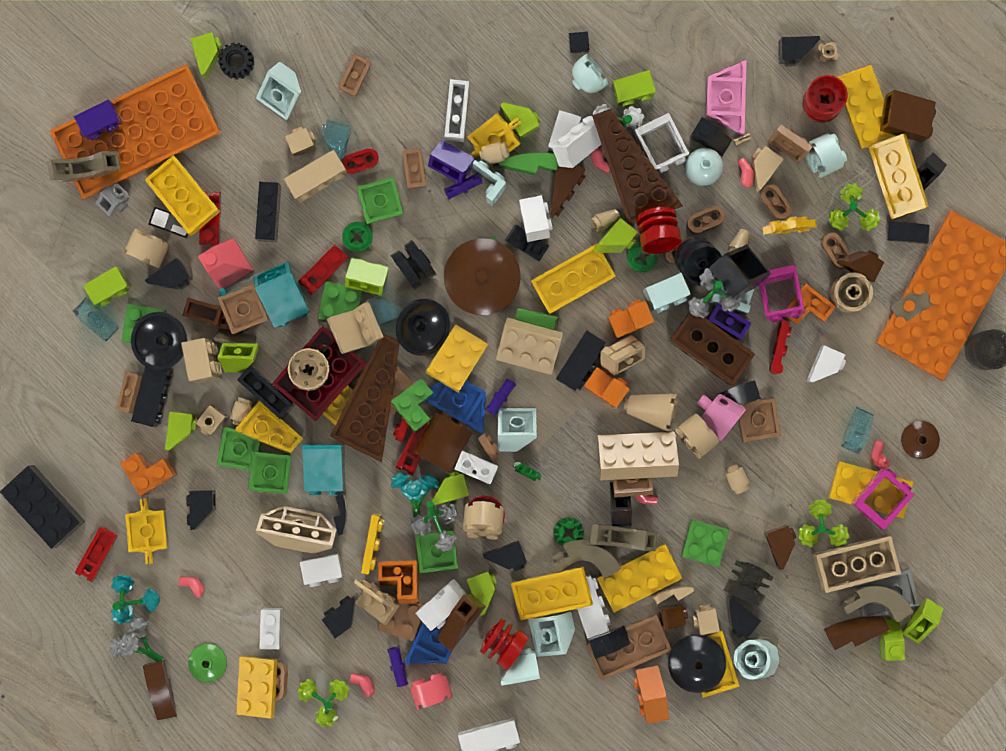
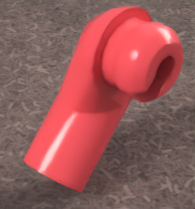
[590,146,610,173]
[737,158,754,188]
[871,440,890,469]
[634,495,658,505]
[179,576,205,598]
[350,673,375,697]

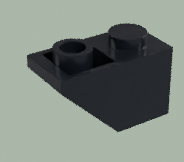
[186,490,216,530]
[322,595,357,638]

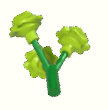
[828,183,881,231]
[798,500,850,547]
[297,679,350,728]

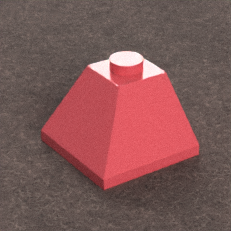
[198,238,254,289]

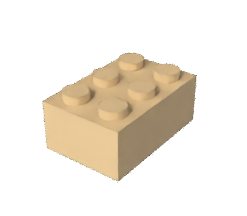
[496,318,563,375]
[181,338,223,383]

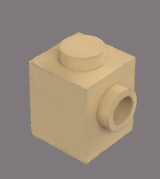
[285,127,317,157]
[196,405,228,436]
[692,604,720,635]

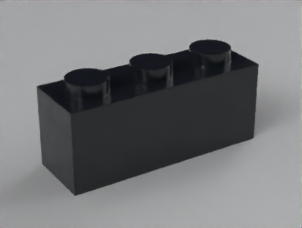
[255,181,281,243]
[555,330,606,392]
[131,366,173,427]
[237,366,295,419]

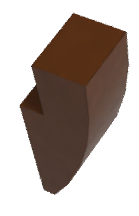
[182,297,243,334]
[824,616,890,650]
[143,660,177,720]

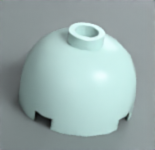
[572,54,608,93]
[685,147,723,186]

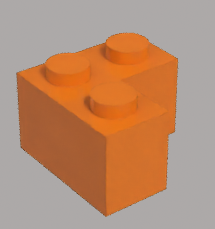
[607,299,654,339]
[583,367,630,408]
[120,453,177,496]
[378,560,420,604]
[633,666,669,724]

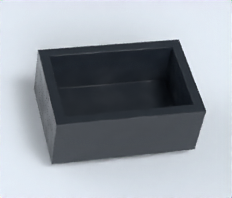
[709,245,771,299]

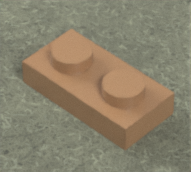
[338,54,372,97]
[402,148,427,189]
[116,372,143,413]

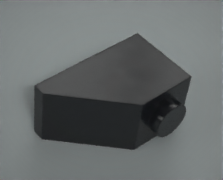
[779,36,820,67]
[690,117,732,157]
[917,152,947,190]
[145,258,193,290]
[610,482,632,526]
[483,540,527,571]
[726,595,761,639]
[588,625,630,659]

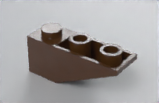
[550,164,586,219]
[437,594,486,651]

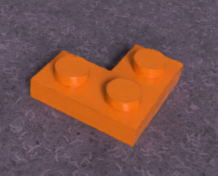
[786,283,836,326]

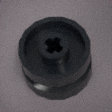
[675,236,722,286]
[390,240,436,289]

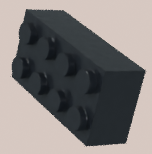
[0,465,85,549]

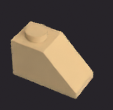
[751,146,784,192]

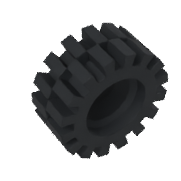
[218,42,254,80]

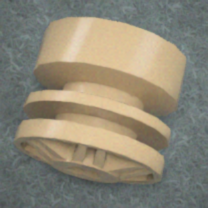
[288,348,329,391]

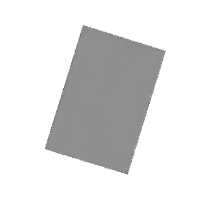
[854,568,920,617]

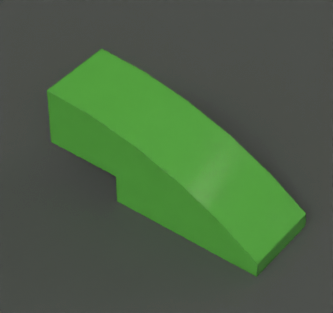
[499,153,558,176]

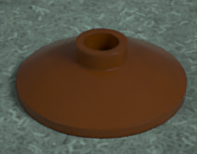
[901,421,940,459]

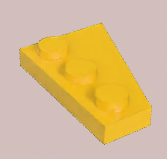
[234,401,303,454]

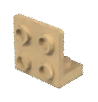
[327,302,383,354]
[354,579,399,625]

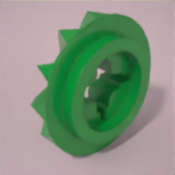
[342,222,373,252]
[627,242,658,273]
[512,462,542,481]
[553,517,584,547]

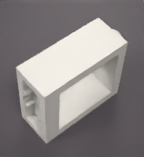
[633,113,689,174]
[455,451,498,484]

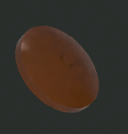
[444,238,521,316]

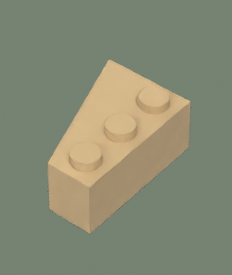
[284,150,347,204]

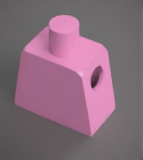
[697,394,746,441]

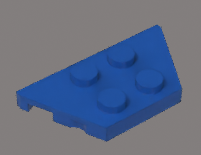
[425,380,486,434]
[404,616,452,664]

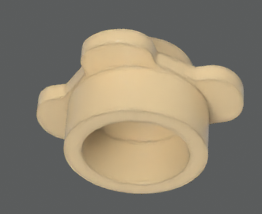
[818,42,839,62]

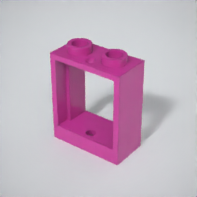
[760,265,805,322]
[851,469,914,530]

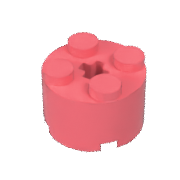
[409,672,453,710]

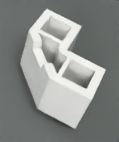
[415,579,467,631]

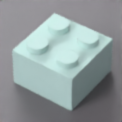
[643,273,690,314]

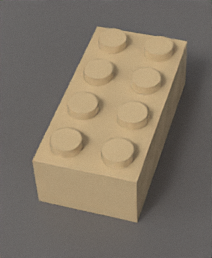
[598,432,679,480]
[812,535,901,593]

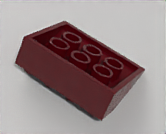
[272,325,367,421]

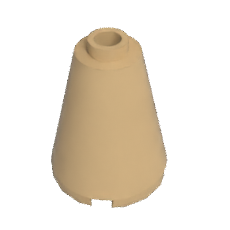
[624,394,678,432]

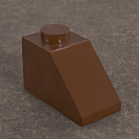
[837,250,884,282]
[764,525,796,570]
[658,603,688,631]

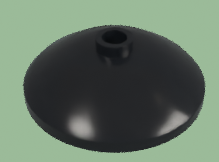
[396,299,450,356]
[131,312,187,370]
[668,634,726,693]

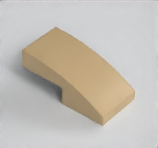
[652,586,694,604]

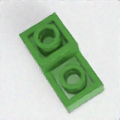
[515,308,558,330]

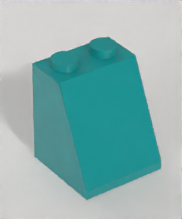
[253,261,309,328]
[302,445,345,495]

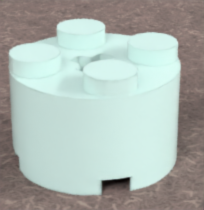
[805,133,847,178]
[734,639,779,680]

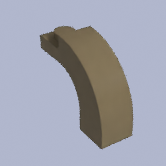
[47,151,121,182]
[590,524,658,551]
[550,539,621,579]
[841,585,914,622]

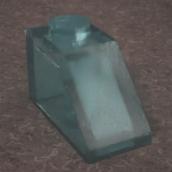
[321,119,351,161]
[73,297,119,341]
[366,297,403,325]
[841,407,874,454]

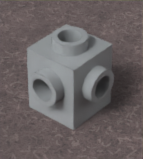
[95,183,130,217]

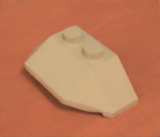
[256,506,336,554]

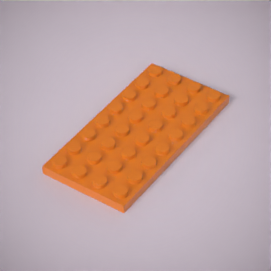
[49,64,221,200]
[876,210,1006,381]

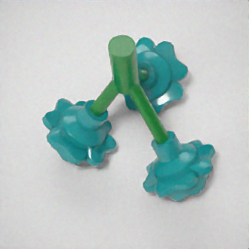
[390,472,440,517]
[111,574,160,625]

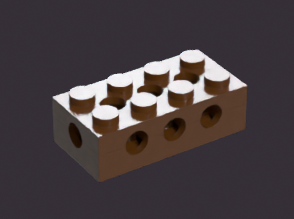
[668,312,755,386]

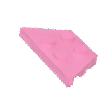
[706,60,747,135]

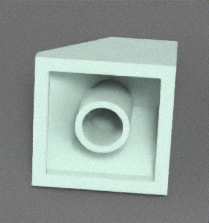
[256,62,301,120]
[498,408,537,452]
[528,611,575,657]
[501,648,540,686]

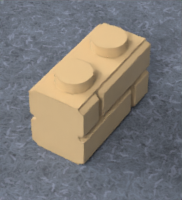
[601,335,645,376]

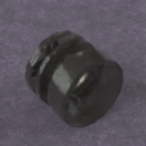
[965,329,1006,371]
[723,560,774,607]

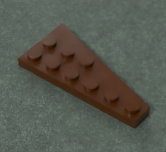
[592,109,683,224]
[330,333,400,463]

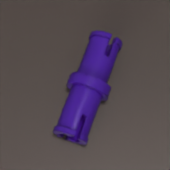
[444,173,483,200]
[485,378,516,416]
[387,646,409,687]

